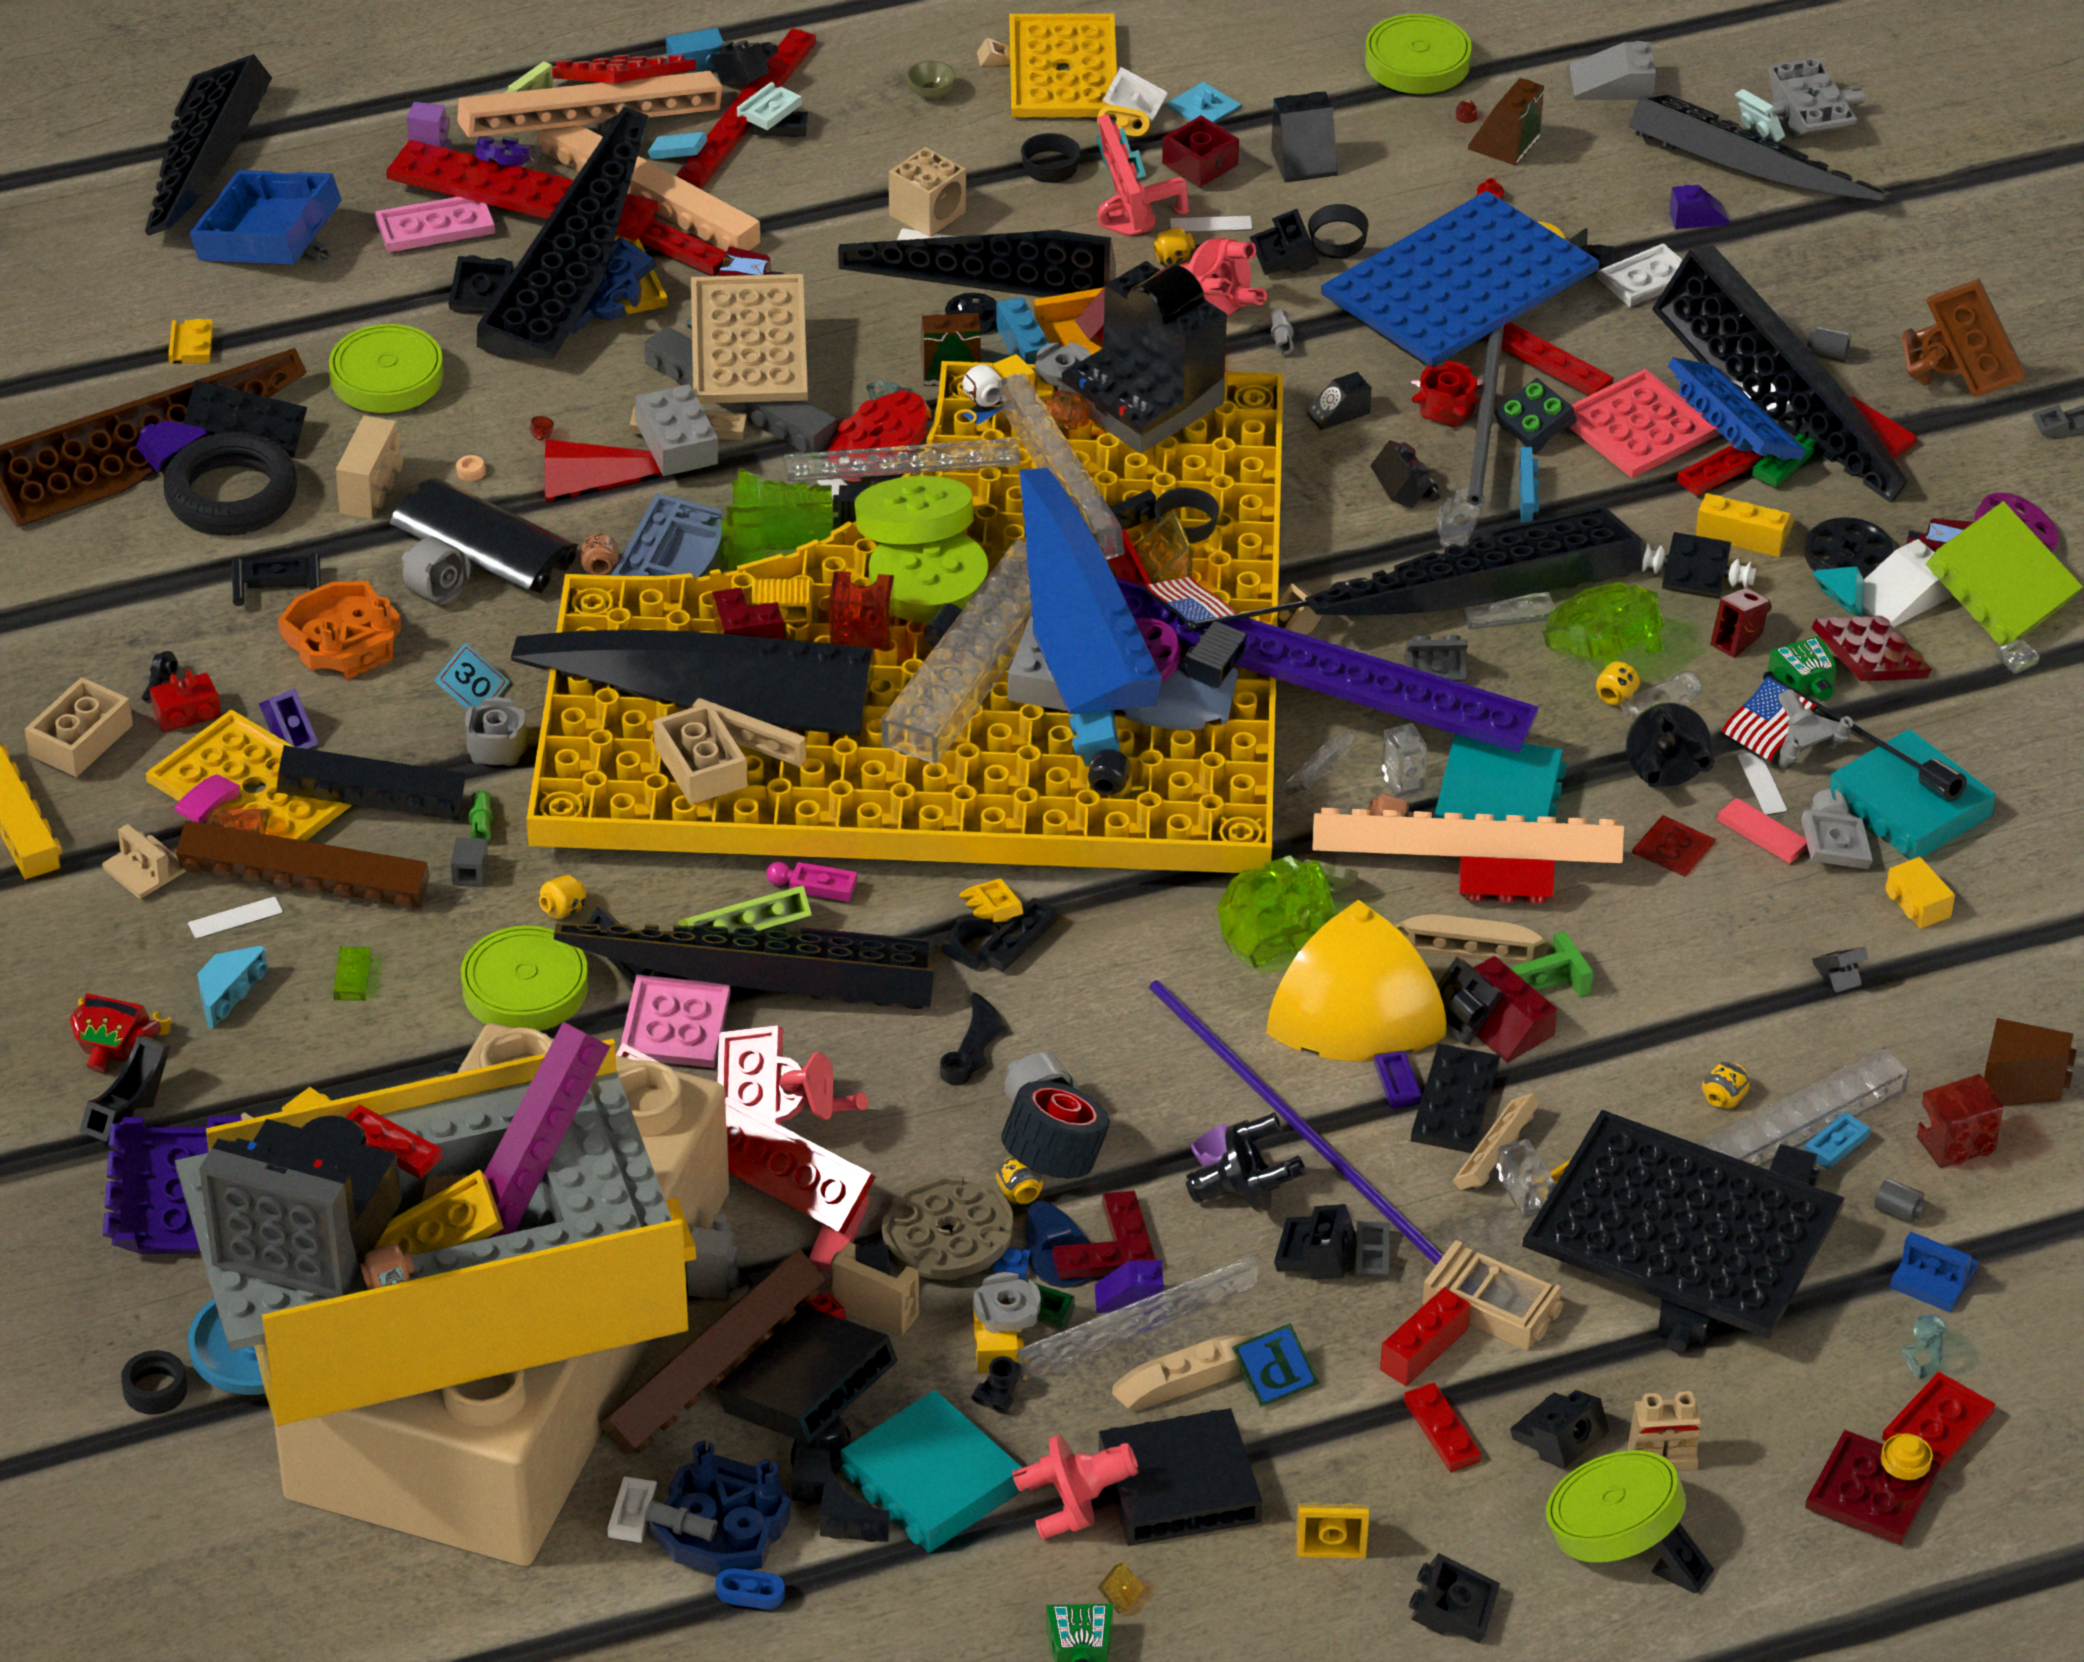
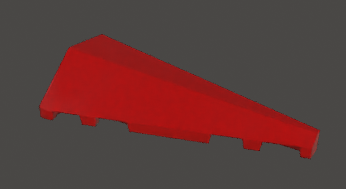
[545,439,690,502]

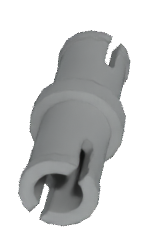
[1271,308,1294,355]

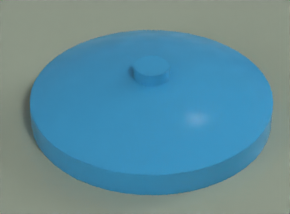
[188,1299,266,1395]

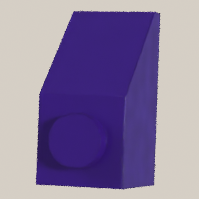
[1669,185,1729,230]
[136,420,207,473]
[258,688,319,749]
[1095,1260,1164,1313]

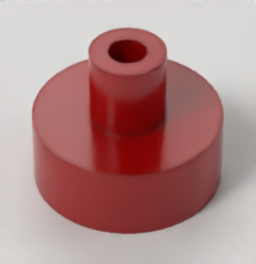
[1476,178,1504,200]

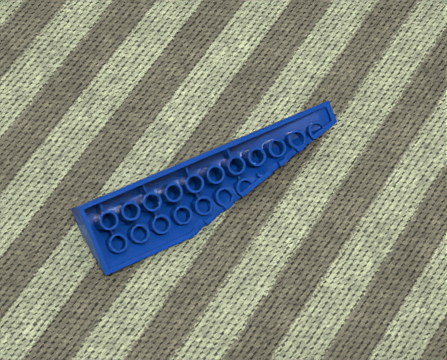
[1019,468,1162,715]

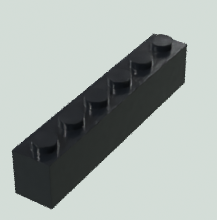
[276,745,466,820]

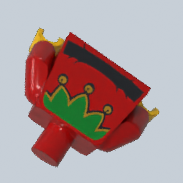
[69,993,172,1073]

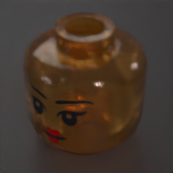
[1045,390,1089,430]

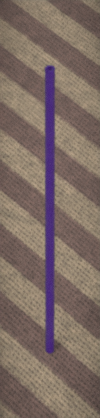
[1149,980,1478,1296]

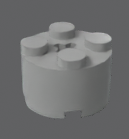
[402,536,470,604]
[465,697,527,766]
[1004,1051,1079,1105]

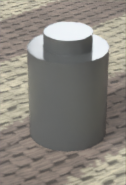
[1807,326,1851,361]
[1874,1178,1928,1223]

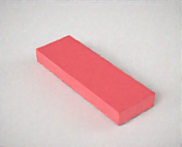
[1717,798,1808,864]
[808,1196,870,1272]

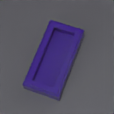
[1374,1051,1422,1108]

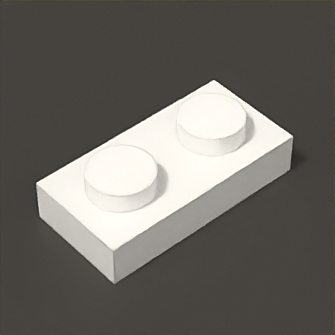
[607,1476,658,1543]

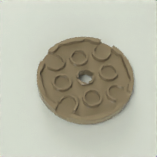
[882,1176,1014,1281]

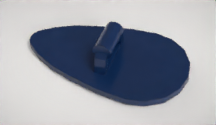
[1025,1200,1092,1288]

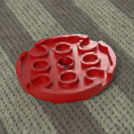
[827,390,932,482]

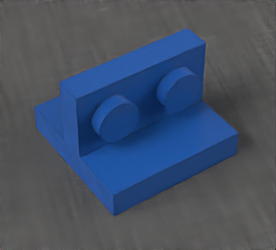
[1890,1231,1978,1313]

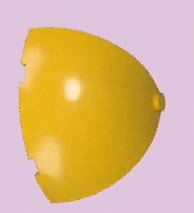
[1266,900,1446,1062]

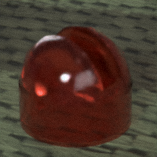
[1456,100,1477,123]
[530,416,554,440]

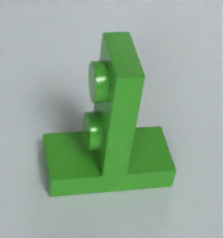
[1509,931,1593,997]

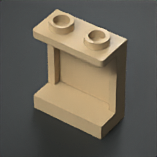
[830,1242,919,1337]

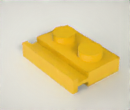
[168,319,214,364]

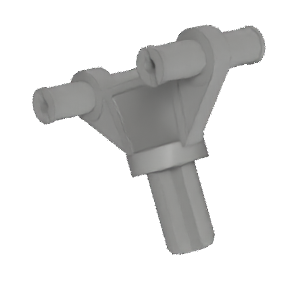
[1778,689,1853,769]

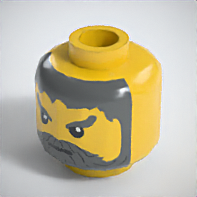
[1702,1062,1750,1109]
[996,1156,1043,1204]

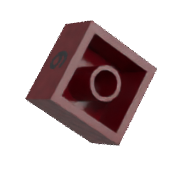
[1162,115,1239,187]

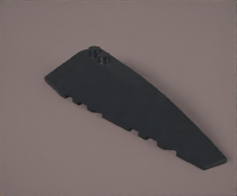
[1629,92,1892,201]

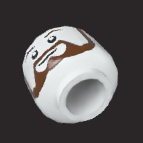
[962,364,1005,407]

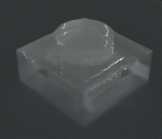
[1996,638,2040,674]

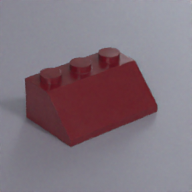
[1473,955,1558,1063]

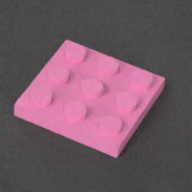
[620,975,731,1068]

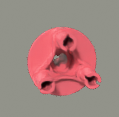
[1175,238,1267,315]
[1012,1434,1139,1540]

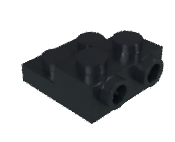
[448,255,514,313]
[1408,1553,1500,1643]

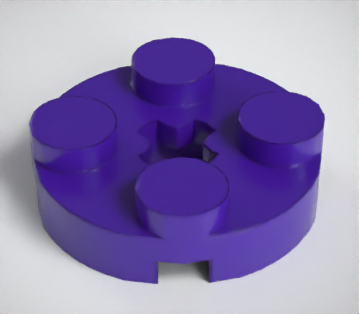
[475,136,530,166]

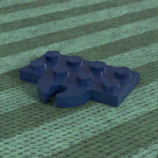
[571,236,657,334]

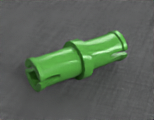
[469,790,493,842]

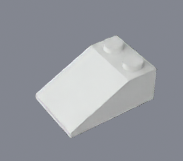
[1863,539,1953,627]

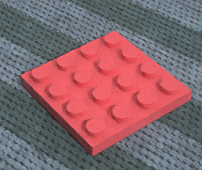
[1568,369,1719,479]

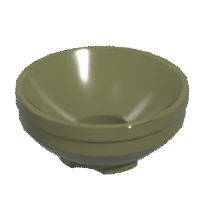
[907,61,955,100]
[1302,859,1359,894]

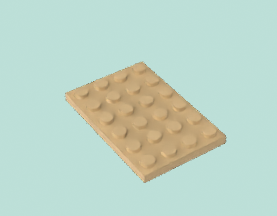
[691,274,808,404]

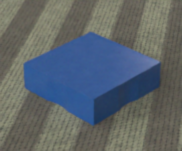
[189,170,342,264]

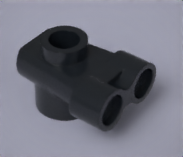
[971,1356,1023,1414]

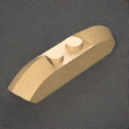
[1394,914,1552,964]
[1112,1334,1266,1412]

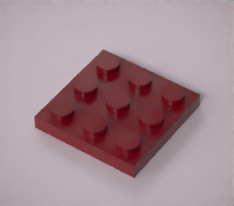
[1811,615,1932,681]
[1805,1429,1940,1545]

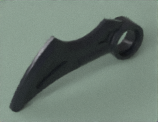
[940,992,1008,1085]

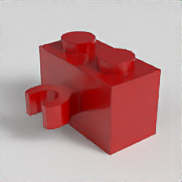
[150,669,221,733]

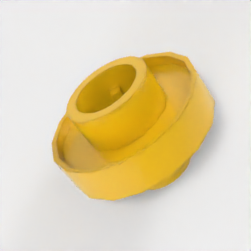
[1881,1434,1933,1480]

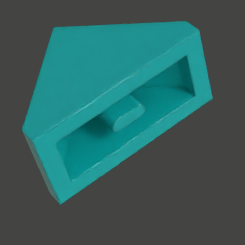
[1813,566,1864,617]

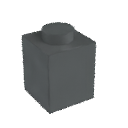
[451,838,489,887]

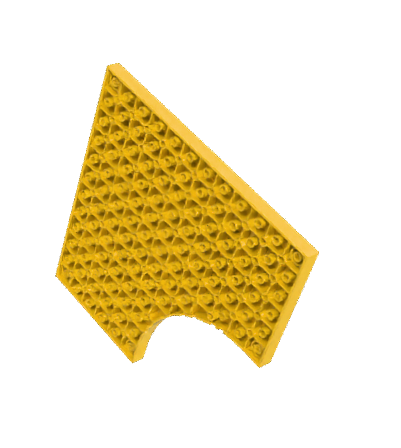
[526,361,1284,874]

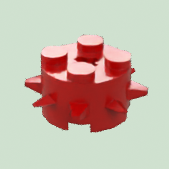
[1411,361,1483,427]

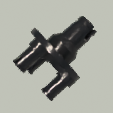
[1626,703,1715,787]
[1186,1112,1306,1213]

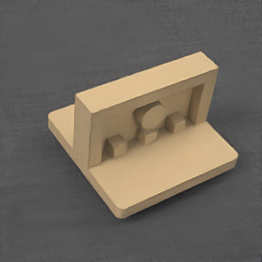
[102,824,187,899]

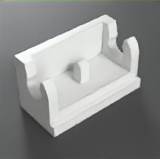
[1103,67,1168,123]

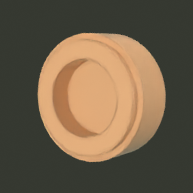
[456,455,486,481]

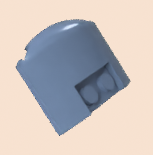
[611,493,723,577]
[1121,656,1238,729]

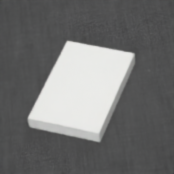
[1597,243,1682,307]

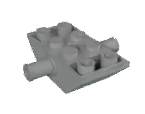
[1767,58,1865,138]

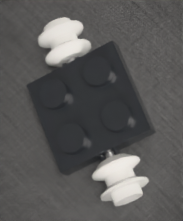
[1641,532,1756,599]

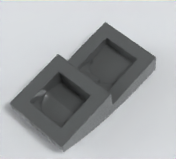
[2032,405,2084,437]
[1355,1221,1390,1278]

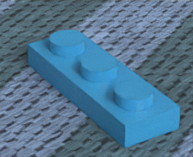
[1519,447,1539,523]

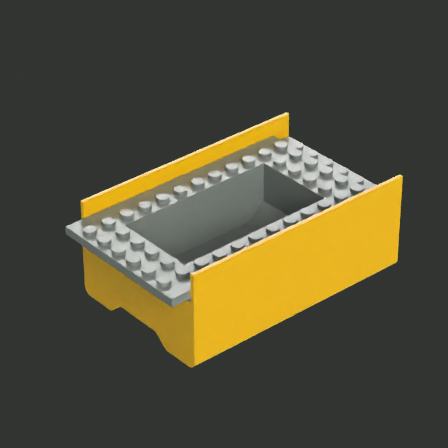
[175,1038,696,1427]

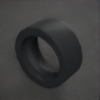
[121,1350,187,1415]

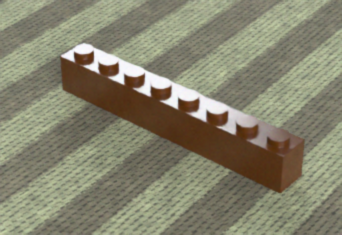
[176,820,430,909]
[599,1249,825,1454]

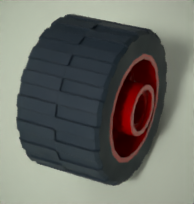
[1001,1081,1110,1179]

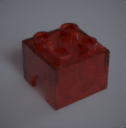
[829,571,895,650]
[1916,1074,2004,1168]

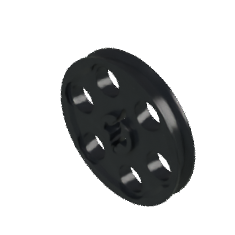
[1805,517,1893,579]

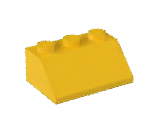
[1695,493,1795,557]

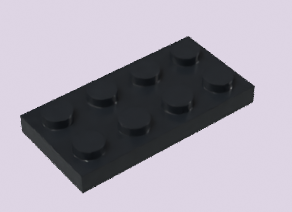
[183,380,307,458]
[1411,1043,1501,1153]

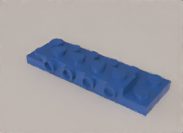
[1668,357,1806,460]

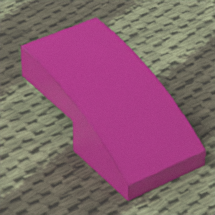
[174,774,240,823]

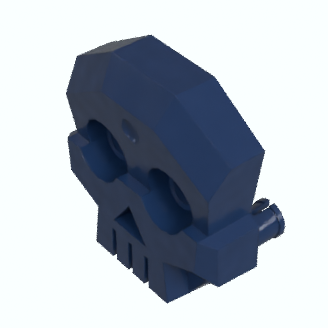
[650,1440,791,1575]

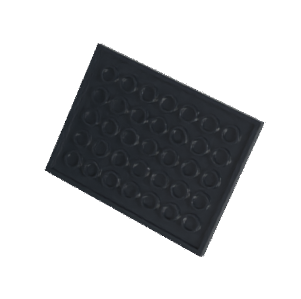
[1522,1110,1845,1339]

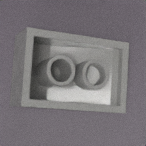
[1569,41,1656,100]

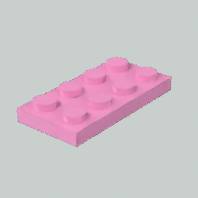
[375,197,495,253]

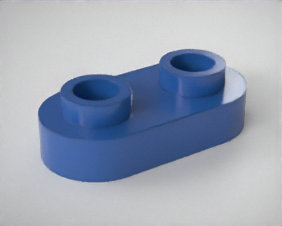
[716,1568,785,1609]

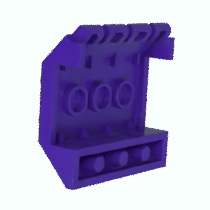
[103,1116,242,1254]

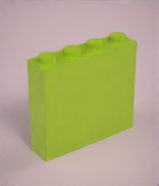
[1925,501,2083,651]

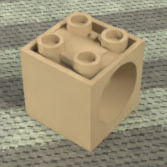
[889,147,966,237]

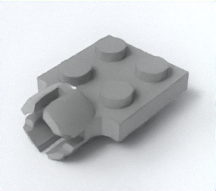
[1801,789,1873,869]

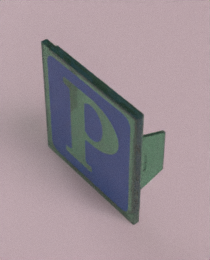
[1232,1323,1319,1408]

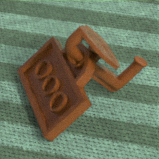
[1902,278,2027,397]

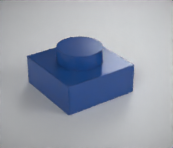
[993,1248,1030,1280]

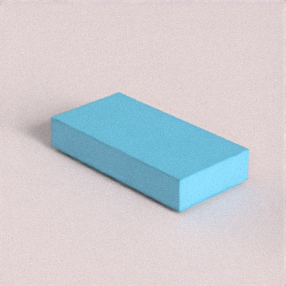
[648,132,708,160]

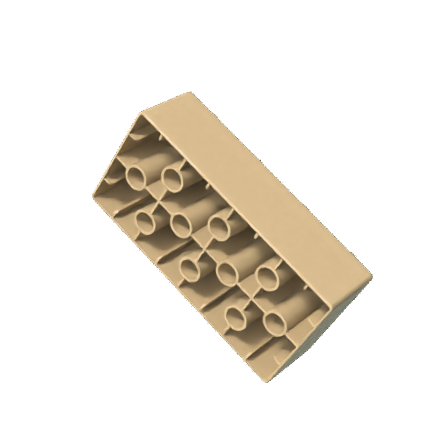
[274,1023,729,1566]

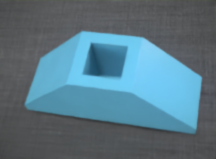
[197,946,268,1029]

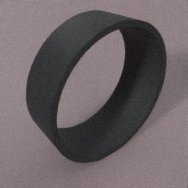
[1021,133,1080,183]
[1308,204,1369,258]
[1154,488,1219,543]

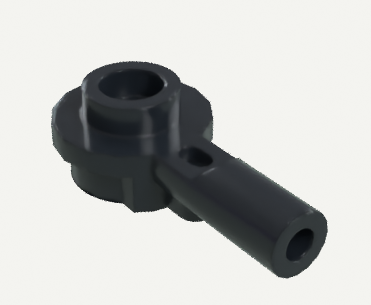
[141,651,178,703]

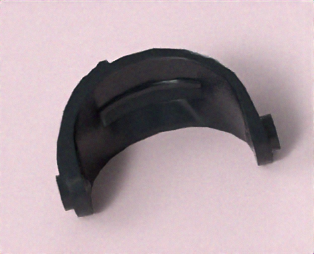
[941,916,1001,969]

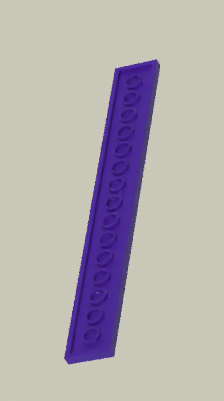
[1114,577,1539,753]

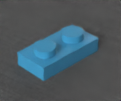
[1804,1112,1871,1170]

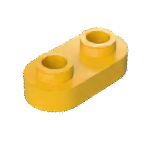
[1097,105,1151,138]

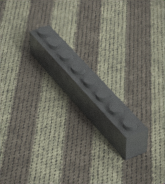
[644,326,837,458]

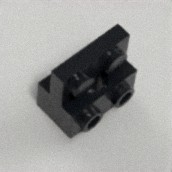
[1249,209,1319,275]
[1274,1204,1356,1280]
[1510,1390,1609,1468]

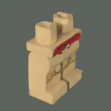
[1627,1391,1701,1471]

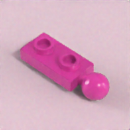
[766,862,858,902]

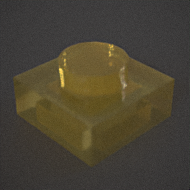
[1097,1563,1145,1613]

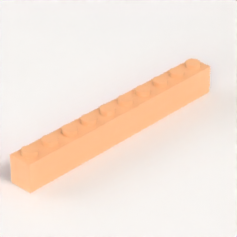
[457,71,722,138]
[537,125,760,252]
[1312,808,1624,864]

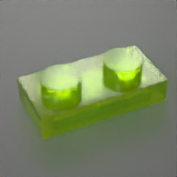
[333,947,372,1001]

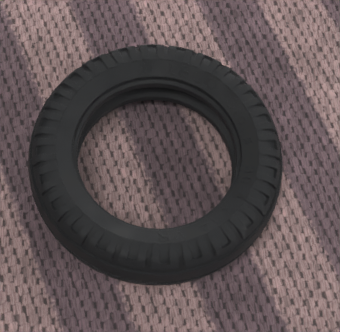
[163,432,297,536]

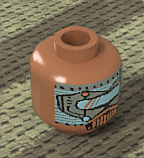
[360,1244,416,1290]

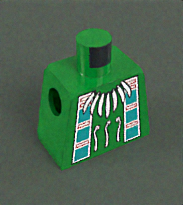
[1768,636,1837,701]
[1046,1603,1113,1662]

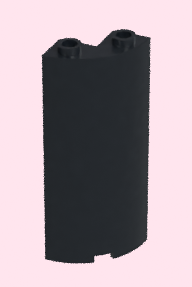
[389,478,579,593]

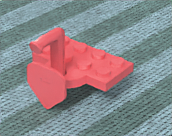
[1097,114,1189,237]
[718,1026,868,1126]

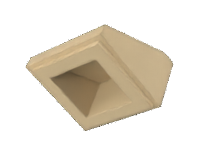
[977,38,1010,67]

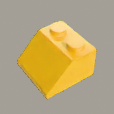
[1296,1502,1369,1559]

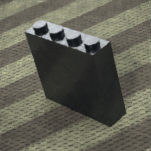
[715,1306,898,1444]
[1099,1408,1262,1546]

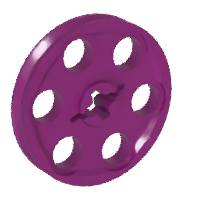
[1974,492,2059,553]
[1134,618,1181,684]

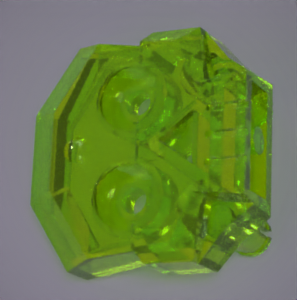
[1543,582,1664,669]
[1217,855,1336,968]

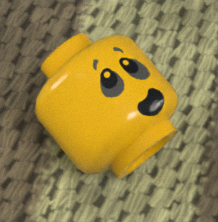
[1153,227,1195,266]
[1596,661,1640,706]
[539,875,586,919]

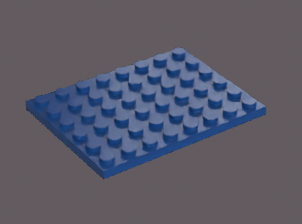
[1321,191,1599,367]

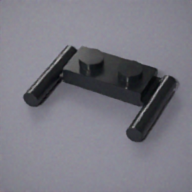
[232,553,321,606]

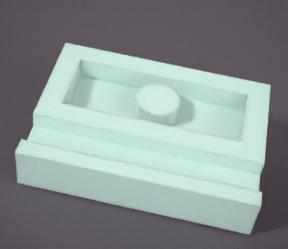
[737,82,802,130]
[1734,89,1785,142]

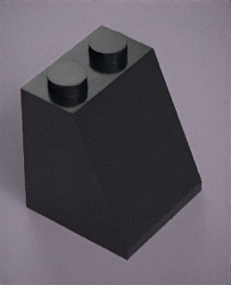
[1271,91,1337,182]

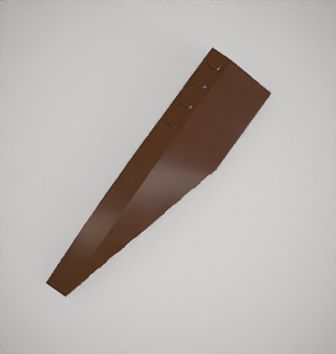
[0,348,307,527]

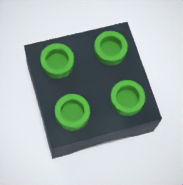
[1494,377,1577,455]

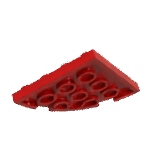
[552,54,696,83]

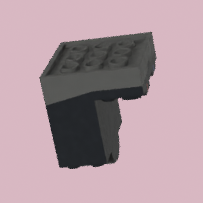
[1061,260,1227,454]
[199,1115,401,1298]

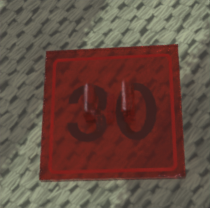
[1632,815,1716,877]

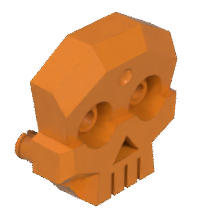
[278,581,401,680]

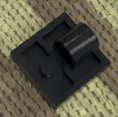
[1437,957,1505,1045]

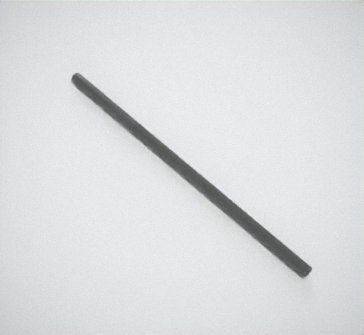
[1467,325,1504,505]

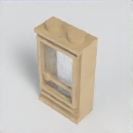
[1422,1240,1563,1351]

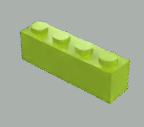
[678,885,812,933]

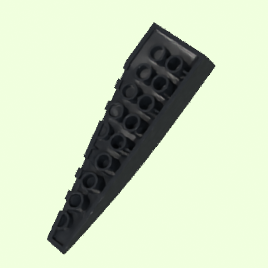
[145,54,272,236]
[838,230,1116,298]

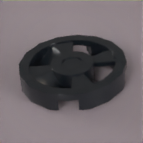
[945,292,997,334]

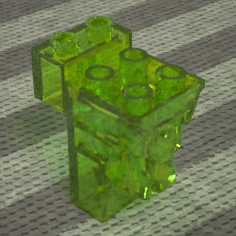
[721,468,833,570]

